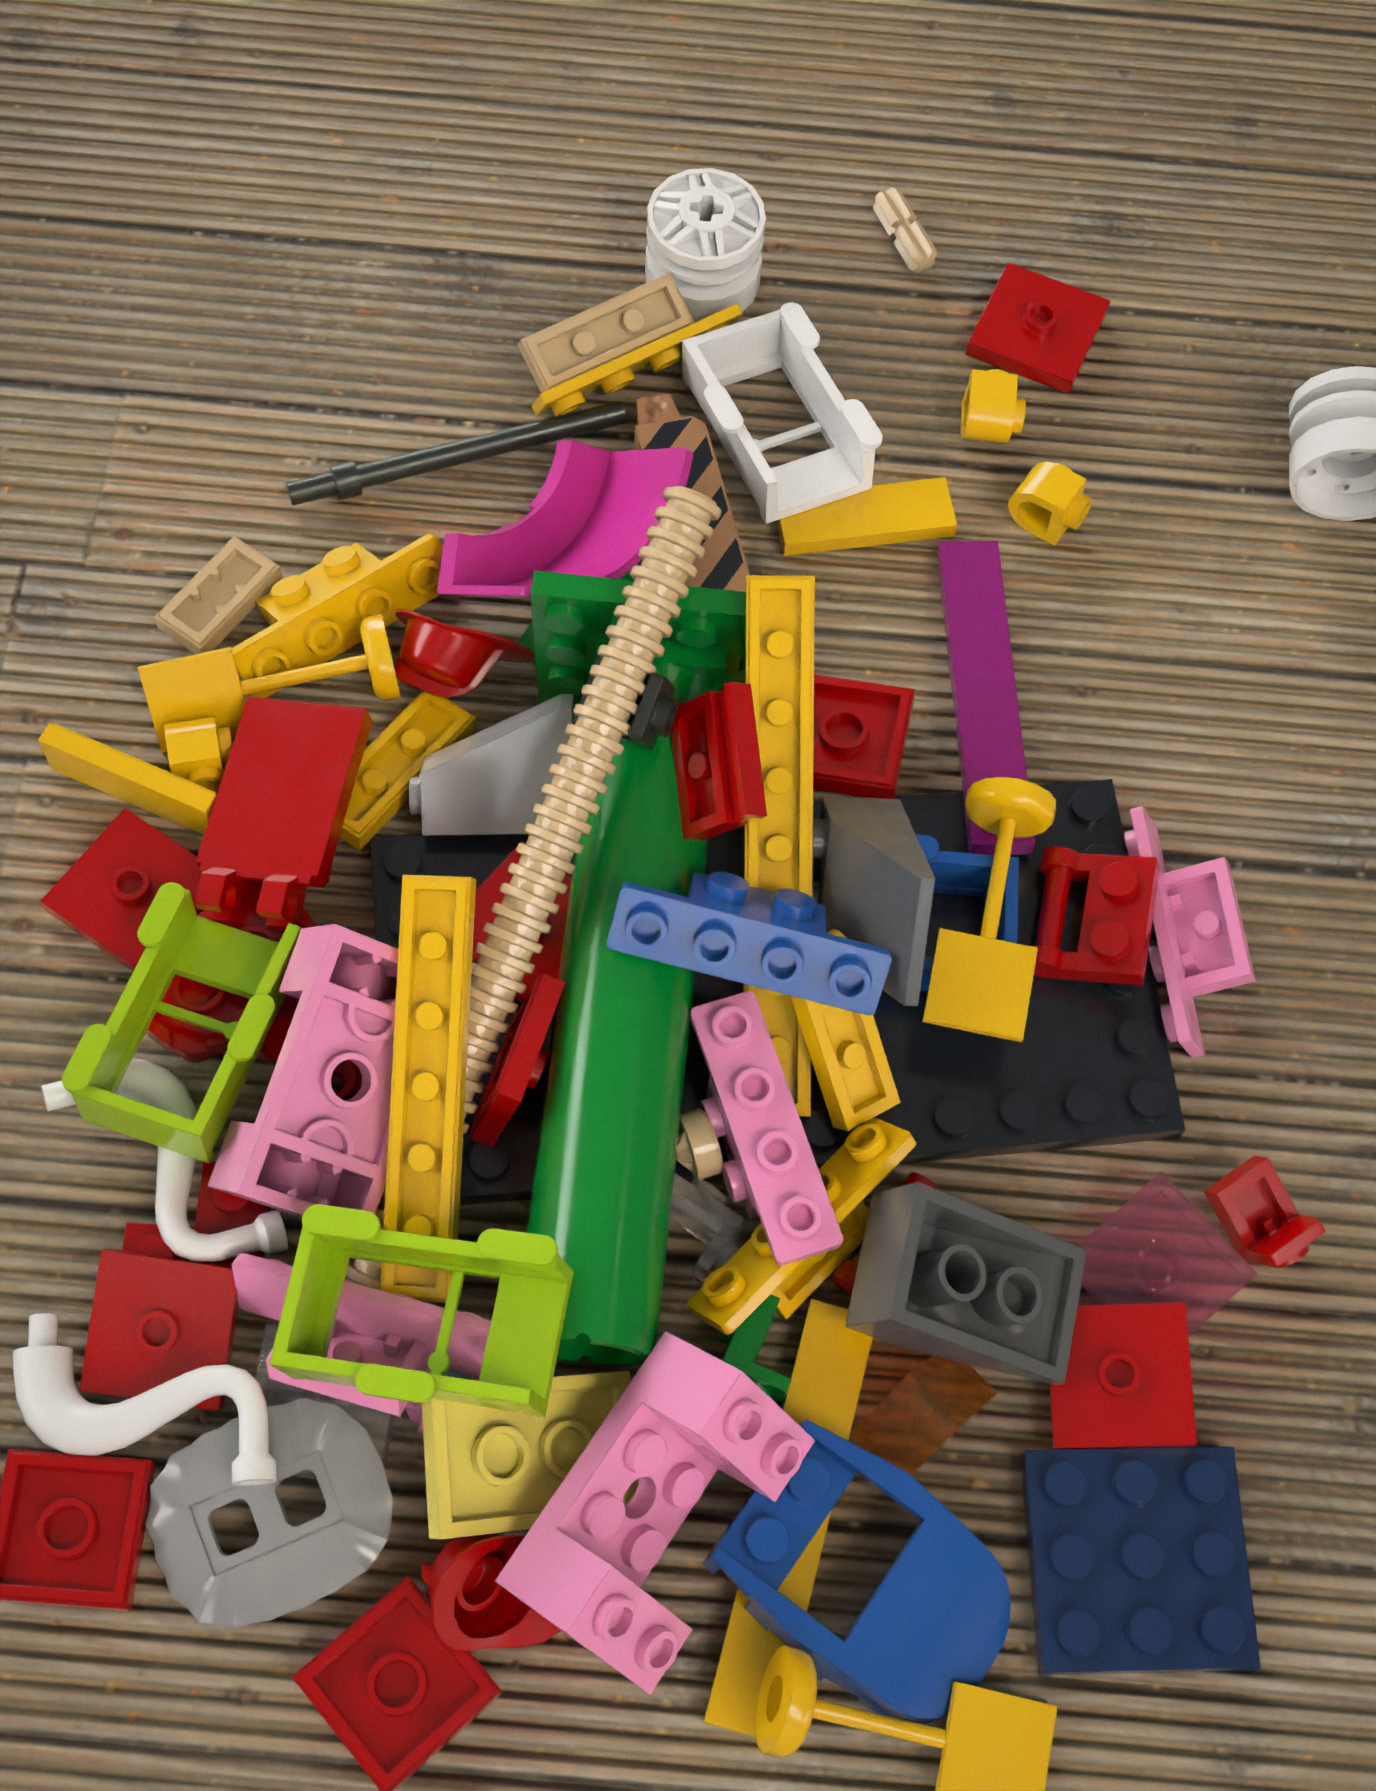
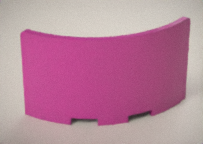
[437,440,693,598]

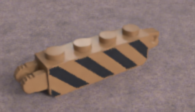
[634,394,750,592]

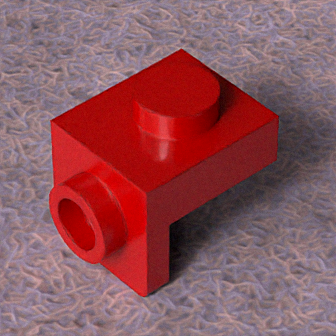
[1203,1155,1325,1268]

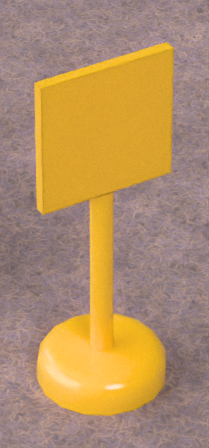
[138,614,401,753]
[922,777,1056,1043]
[755,1644,1058,1791]

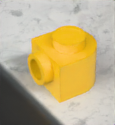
[960,369,1026,444]
[1008,462,1093,546]
[164,716,233,794]

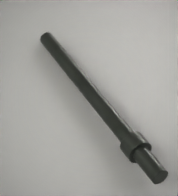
[286,401,627,506]

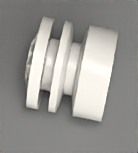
[645,168,766,322]
[1289,366,1376,521]

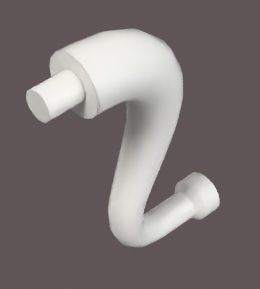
[41,1058,288,1262]
[13,1313,277,1486]

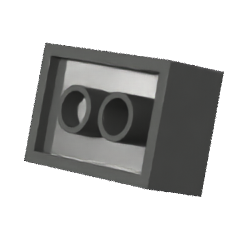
[812,796,935,1006]
[845,1182,1087,1385]

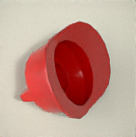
[395,609,535,699]
[421,1533,561,1651]

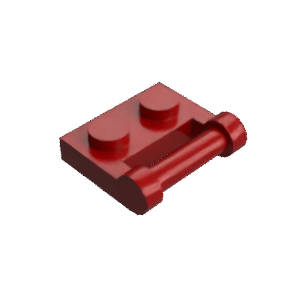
[1031,846,1160,985]

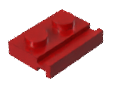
[671,681,767,841]

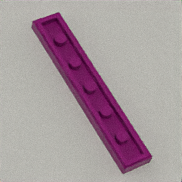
[937,541,1036,855]

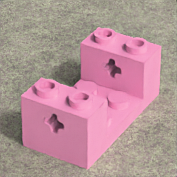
[208,924,399,1218]
[495,1331,815,1695]

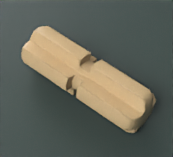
[873,187,937,273]

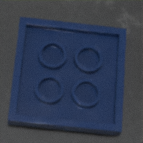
[1020,1447,1261,1676]

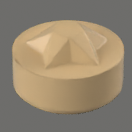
[676,1108,723,1181]

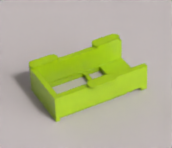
[61,882,302,1163]
[269,1204,574,1418]

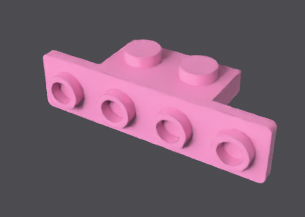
[1125,806,1256,1058]
[690,991,843,1266]
[232,1252,491,1417]

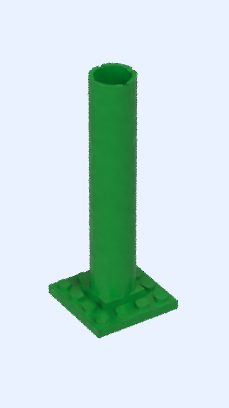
[527,570,746,1367]

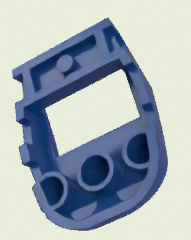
[702,1420,1011,1724]

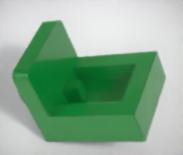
[718,1294,791,1406]

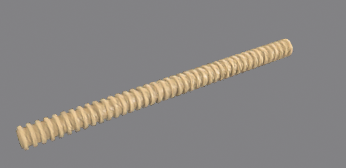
[346,485,721,1290]

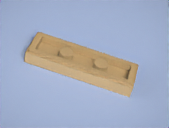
[517,273,695,393]

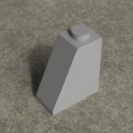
[409,694,574,836]

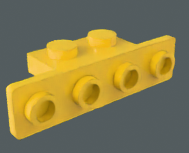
[531,303,743,417]
[232,533,443,698]
[687,1117,916,1335]

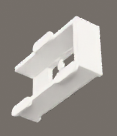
[682,302,883,524]

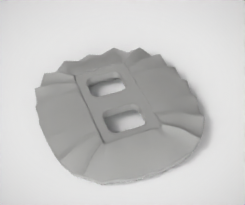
[145,1398,393,1629]

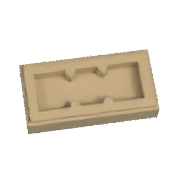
[154,536,283,654]

